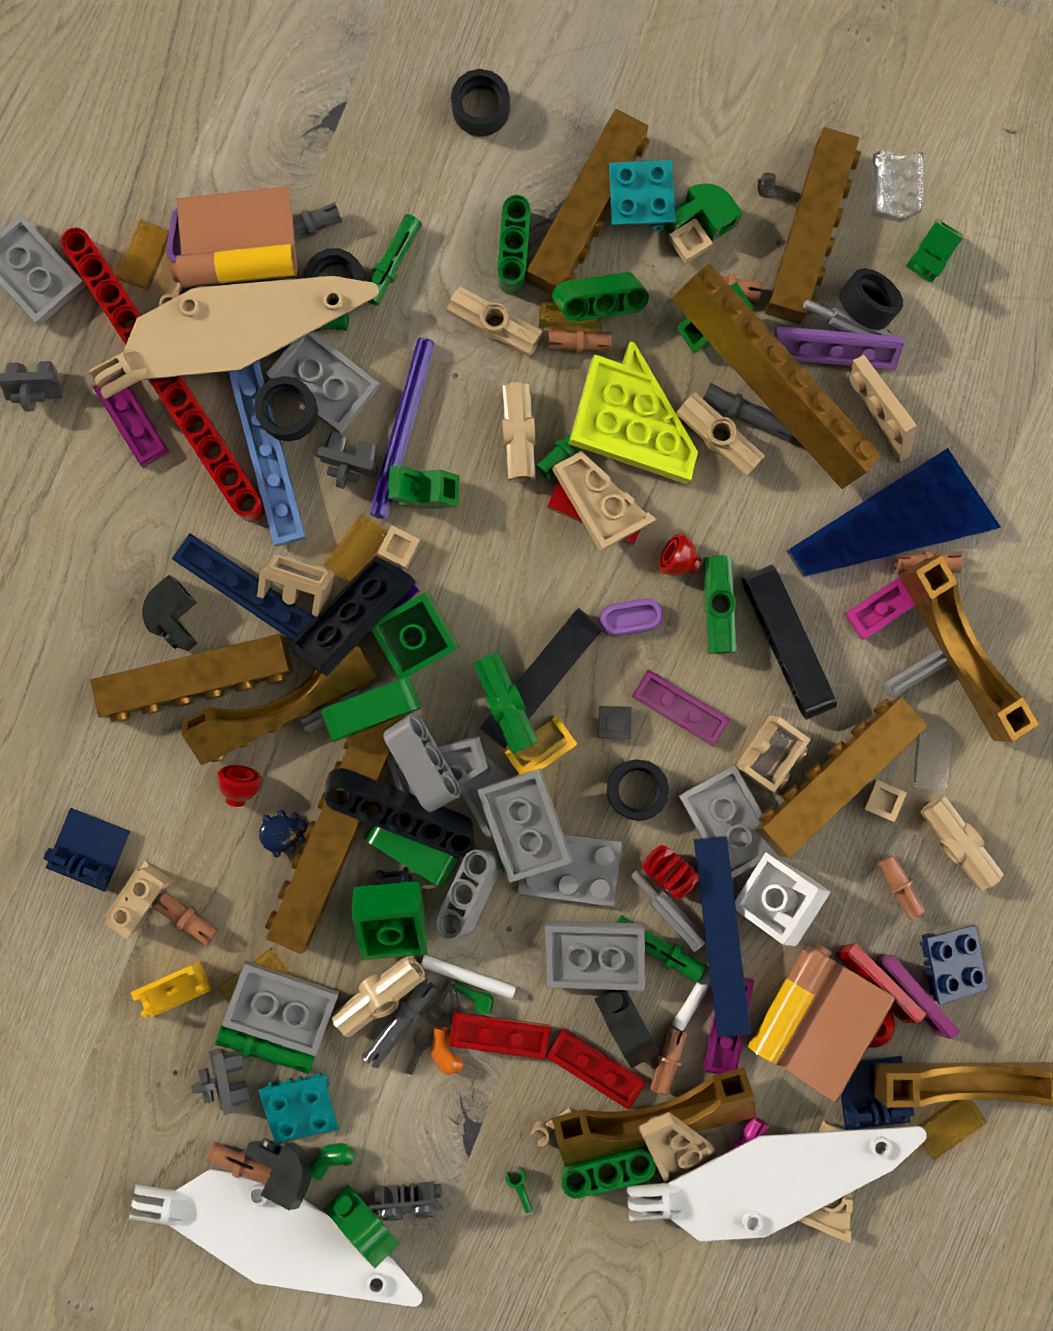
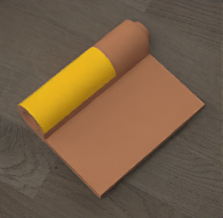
[171,186,297,288]
[748,942,896,1103]

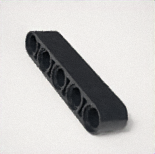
[742,564,837,720]
[480,608,603,749]
[325,768,475,857]

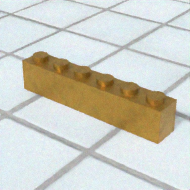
[527,108,650,295]
[765,127,861,324]
[90,633,294,723]
[755,697,928,858]

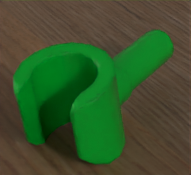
[451,981,494,1014]
[505,1166,533,1213]

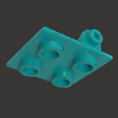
[609,160,676,231]
[258,1072,339,1142]

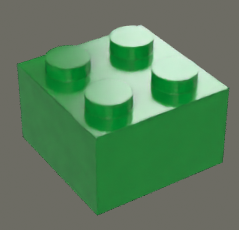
[372,591,460,679]
[352,881,427,961]

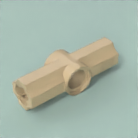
[447,287,543,357]
[502,382,536,482]
[676,392,765,478]
[920,796,1004,891]
[332,956,425,1038]

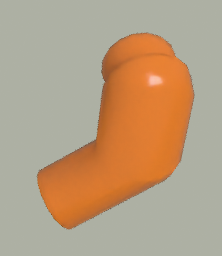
[431,1027,463,1075]

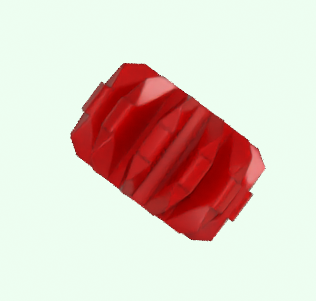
[642,845,699,899]

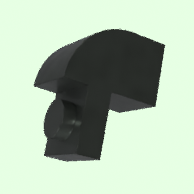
[142,575,198,651]
[594,990,660,1069]
[244,1138,311,1211]

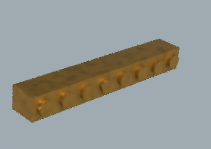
[671,263,881,489]
[265,713,409,955]

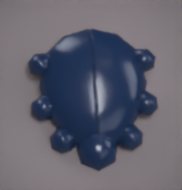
[259,810,309,858]

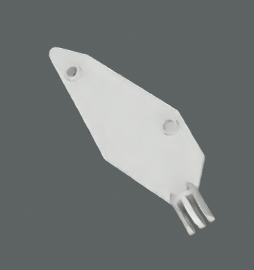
[627,1126,927,1241]
[129,1169,423,1307]

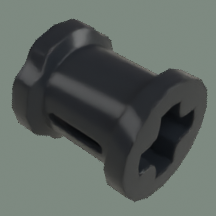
[376,867,412,885]

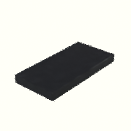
[288,556,416,677]

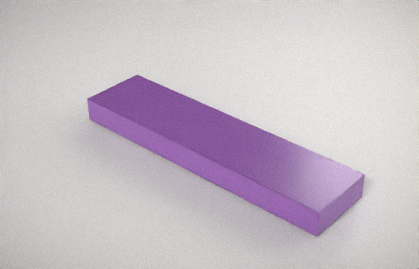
[774,326,904,370]

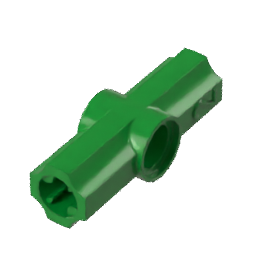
[703,555,737,654]
[473,652,538,754]

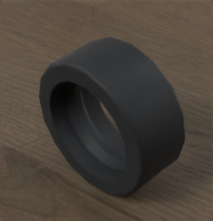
[451,69,510,137]
[304,248,366,305]
[840,268,903,330]
[254,376,319,442]
[606,759,669,821]

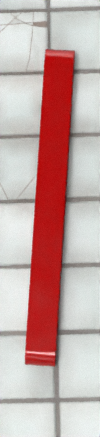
[61,227,265,522]

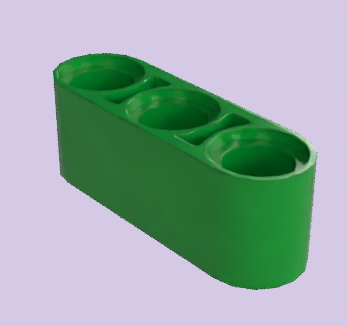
[497,195,531,295]
[552,272,649,322]
[321,677,421,742]
[364,825,460,888]
[561,1146,656,1199]

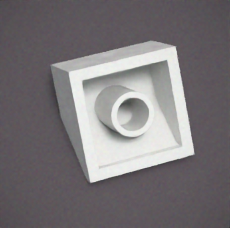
[735,852,831,946]

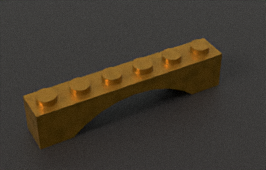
[898,555,1039,742]
[182,642,376,766]
[874,1062,1053,1108]
[552,1067,757,1167]

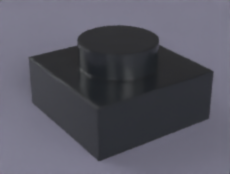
[598,706,632,739]

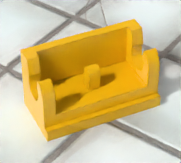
[504,716,577,775]
[130,960,213,1018]

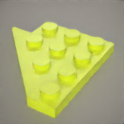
[569,341,698,484]

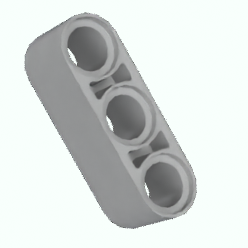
[383,713,460,812]
[436,849,502,939]

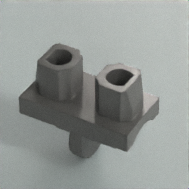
[0,361,64,412]
[316,432,378,489]
[191,1049,250,1115]

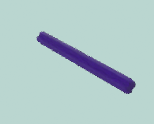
[370,337,435,519]

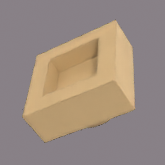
[668,218,713,264]
[377,525,421,569]
[862,779,907,822]

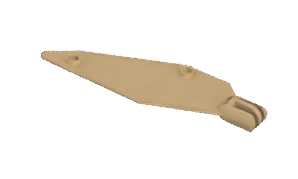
[89,276,379,399]

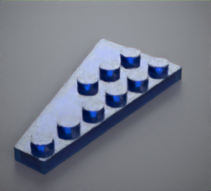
[786,448,1001,578]

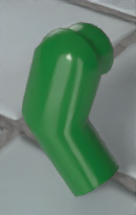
[311,1143,355,1181]

